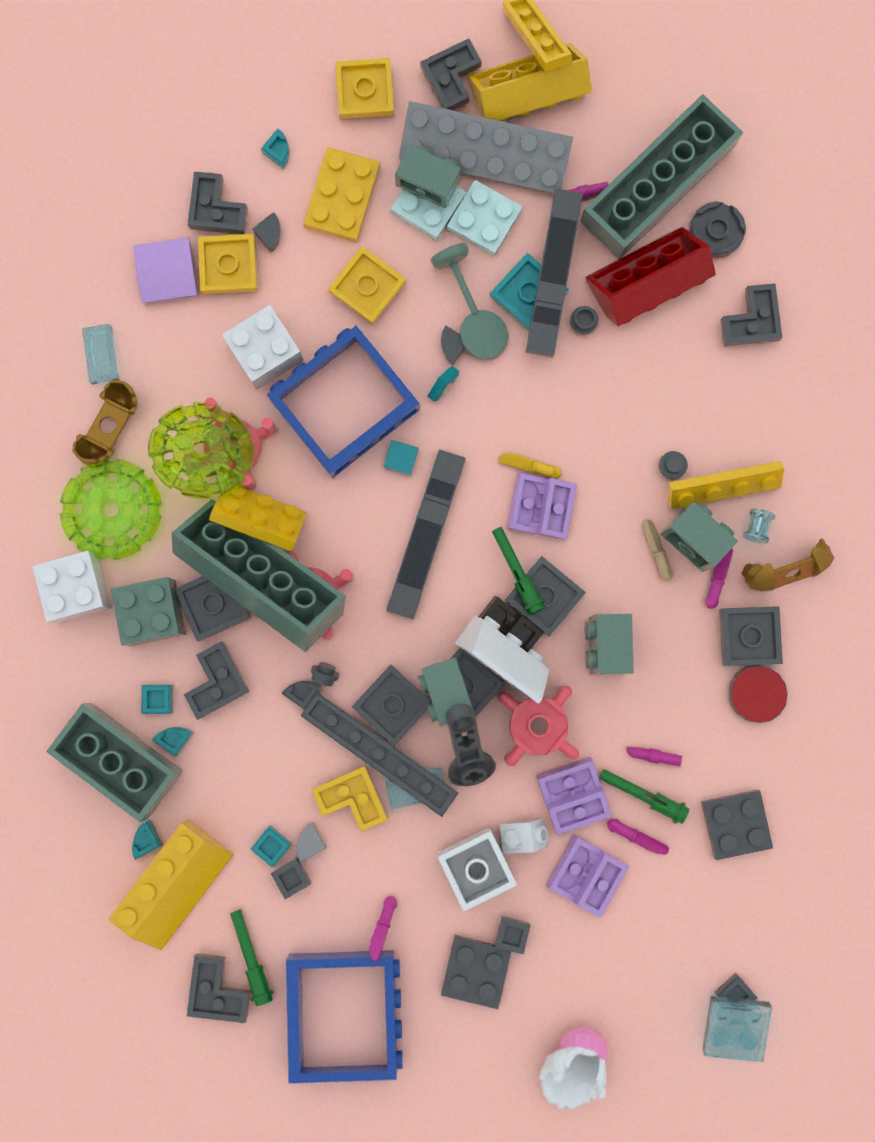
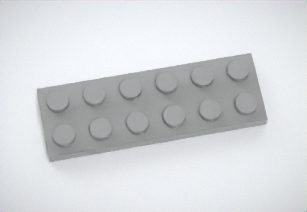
[398,101,573,193]

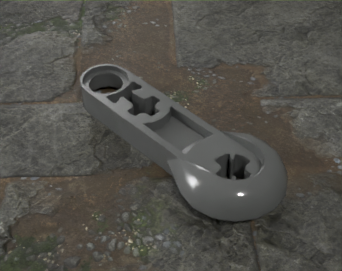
[446,704,496,786]

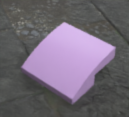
[133,237,199,303]
[507,473,577,540]
[536,757,612,835]
[546,834,629,918]

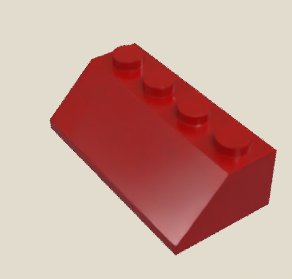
[585,227,716,327]

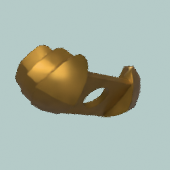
[72,380,137,465]
[741,538,835,591]

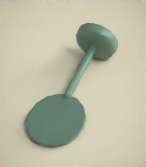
[430,243,508,360]

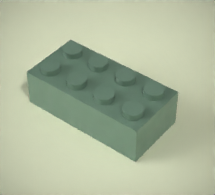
[46,703,183,822]

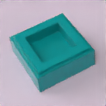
[383,440,419,476]
[141,685,173,714]
[251,825,292,868]

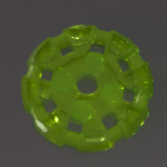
[148,402,254,499]
[59,459,162,560]

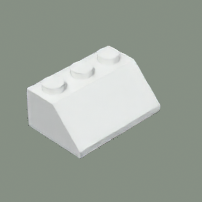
[455,615,550,704]

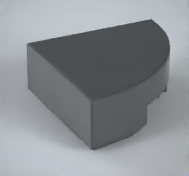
[253,212,281,253]
[441,325,465,365]
[281,681,322,710]
[714,973,758,1004]

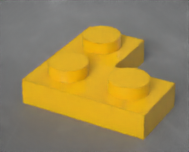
[311,766,388,832]

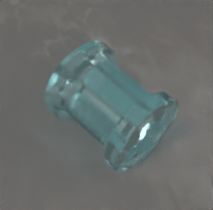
[743,508,776,543]

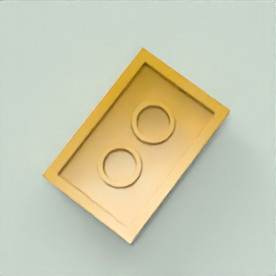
[303,147,380,243]
[209,482,307,552]

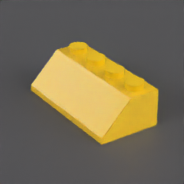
[467,43,592,121]
[108,819,234,950]

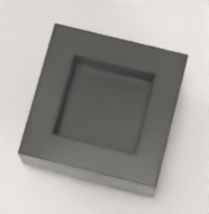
[271,857,312,899]
[495,916,531,955]

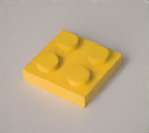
[335,58,394,119]
[198,234,258,295]
[328,246,406,325]

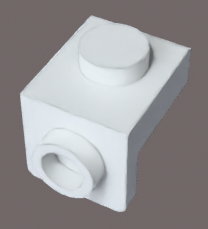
[499,819,548,854]

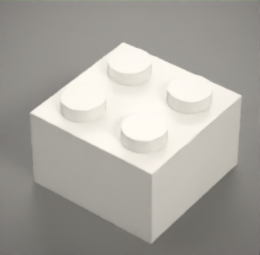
[222,305,304,390]
[32,551,112,624]
[437,827,517,912]

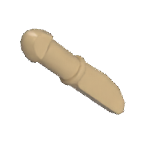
[642,519,673,581]

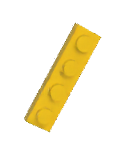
[503,0,572,73]
[668,461,784,509]

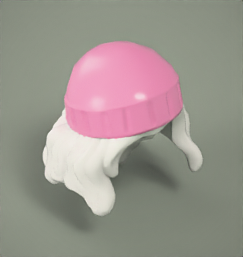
[539,1026,609,1110]

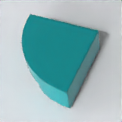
[261,128,289,169]
[427,366,460,402]
[152,727,194,757]
[132,819,163,860]

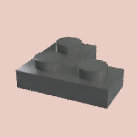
[420,38,482,110]
[188,171,248,234]
[721,283,782,346]
[184,641,250,720]
[187,954,251,1023]

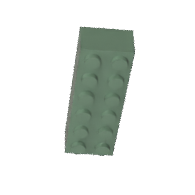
[580,94,743,260]
[171,499,346,653]

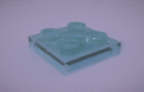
[702,996,772,1062]

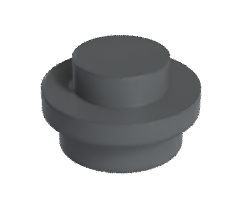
[570,306,598,335]
[659,451,688,480]
[311,662,339,686]

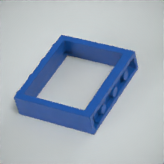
[267,325,420,479]
[286,950,403,1083]

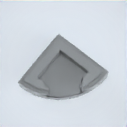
[297,822,326,863]

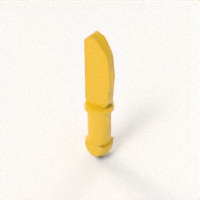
[498,453,562,479]

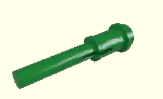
[492,527,545,615]
[599,769,690,824]
[230,909,274,1006]

